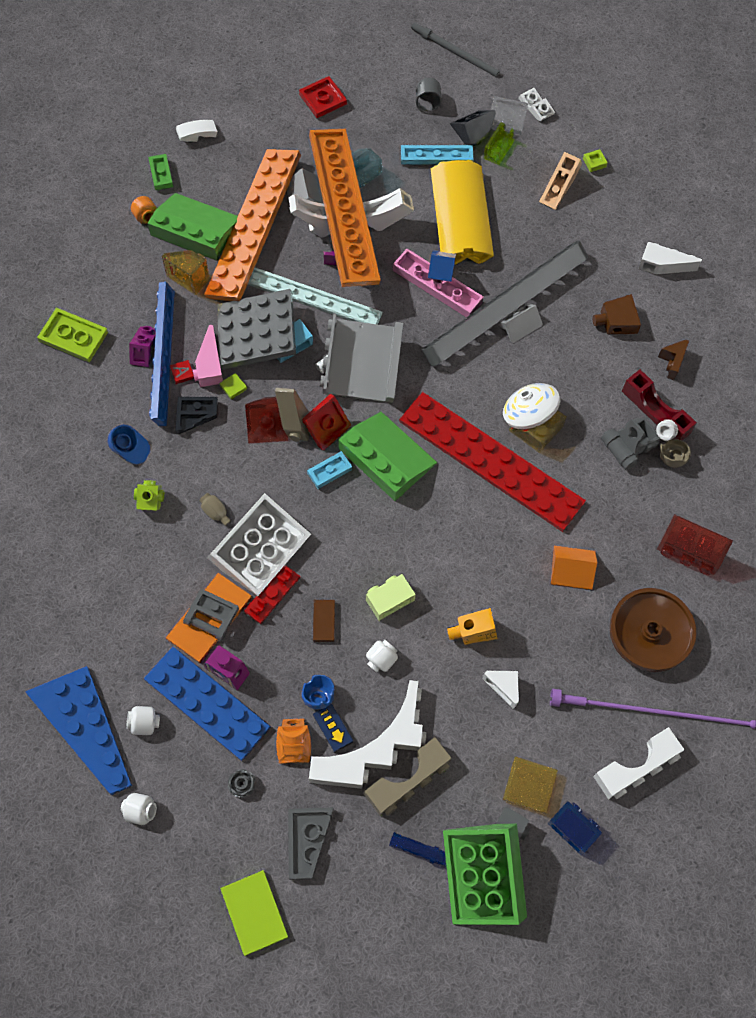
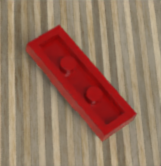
[244,565,300,625]

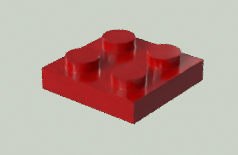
[299,76,347,118]
[302,394,351,451]

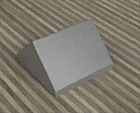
[287,168,324,205]

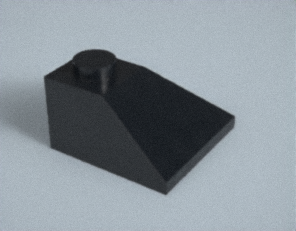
[450,110,496,146]

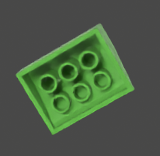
[148,193,238,260]
[339,412,437,501]
[443,823,527,925]

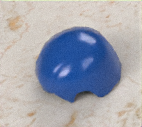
[301,675,335,710]

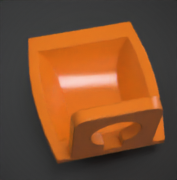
[276,719,311,764]

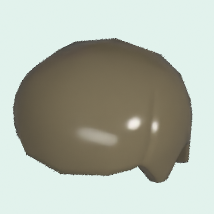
[660,439,691,468]

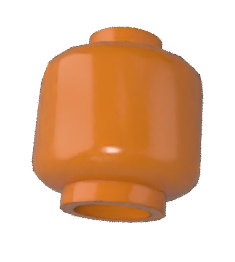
[131,196,157,224]

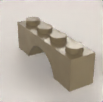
[364,737,452,816]

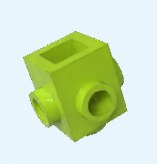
[134,480,165,510]

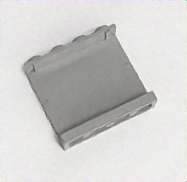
[320,313,403,403]

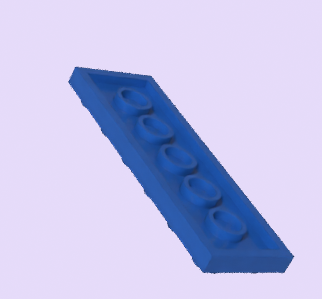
[144,647,271,761]

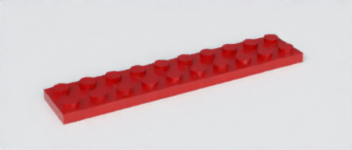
[399,392,586,532]

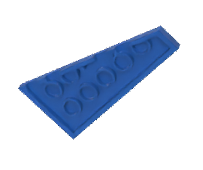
[25,666,132,795]

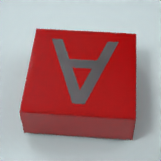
[170,360,194,384]

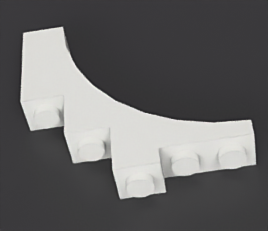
[289,188,414,237]
[309,680,426,789]

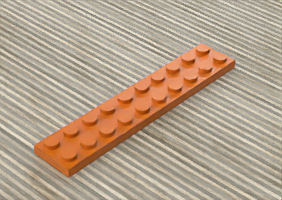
[309,129,381,287]
[204,149,301,301]

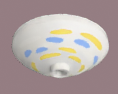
[503,383,560,429]

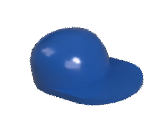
[107,424,150,464]

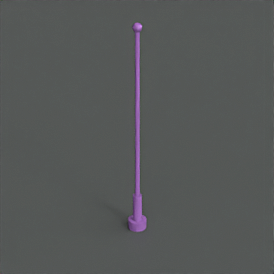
[550,689,756,729]

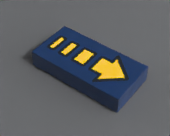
[313,703,353,753]

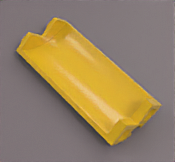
[431,160,494,265]

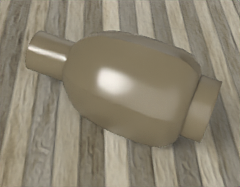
[199,493,231,526]

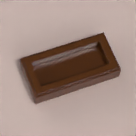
[313,600,335,642]

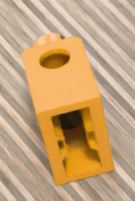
[447,608,498,645]

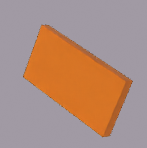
[166,573,252,663]

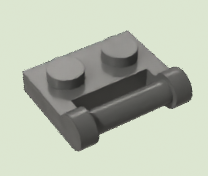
[183,589,239,641]

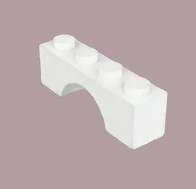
[593,727,684,800]

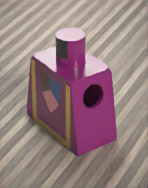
[204,645,250,690]

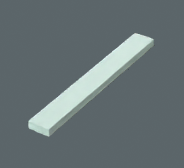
[247,267,382,325]

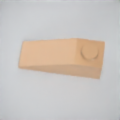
[539,152,582,210]

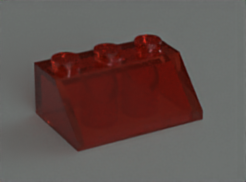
[656,514,733,575]

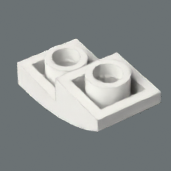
[518,88,555,121]
[176,120,217,142]

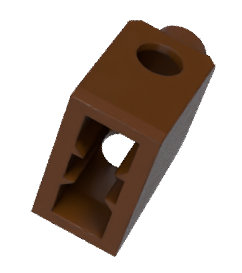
[592,294,641,334]

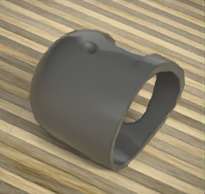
[416,78,442,112]

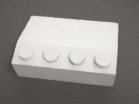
[207,493,311,596]

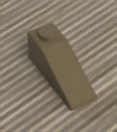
[275,388,310,442]

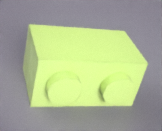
[366,574,415,621]

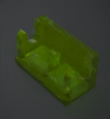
[483,122,515,165]

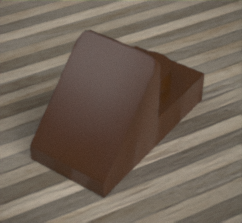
[658,339,689,380]

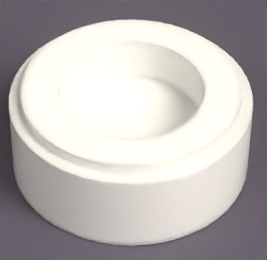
[656,420,678,441]

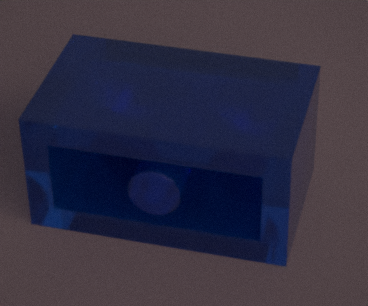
[547,801,602,856]

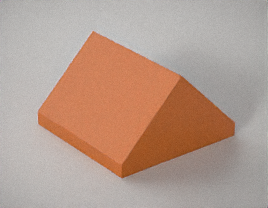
[551,546,597,590]

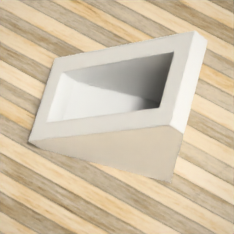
[482,671,519,709]

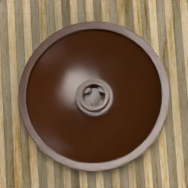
[609,588,696,672]

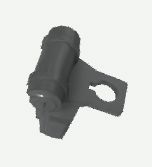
[601,417,661,470]

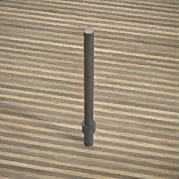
[411,22,500,77]

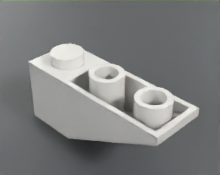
[638,242,702,274]

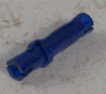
[389,832,447,868]

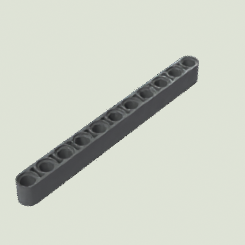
[422,240,589,366]

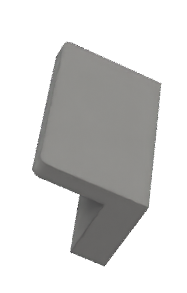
[497,303,543,343]

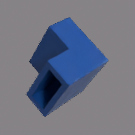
[428,251,456,282]

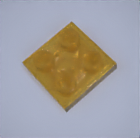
[502,756,558,814]

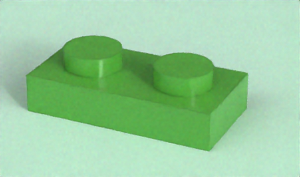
[148,154,173,190]

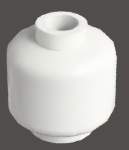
[366,640,398,672]
[127,706,160,735]
[121,793,157,825]

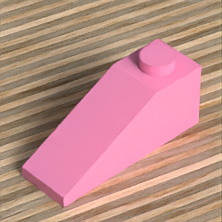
[193,325,223,387]

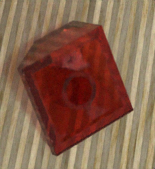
[245,397,288,443]

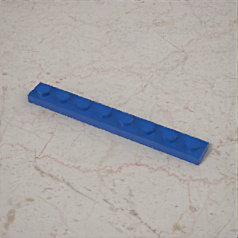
[149,281,175,426]

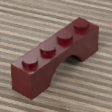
[622,369,697,441]

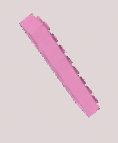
[393,249,483,317]

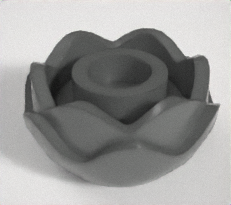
[228,769,255,798]

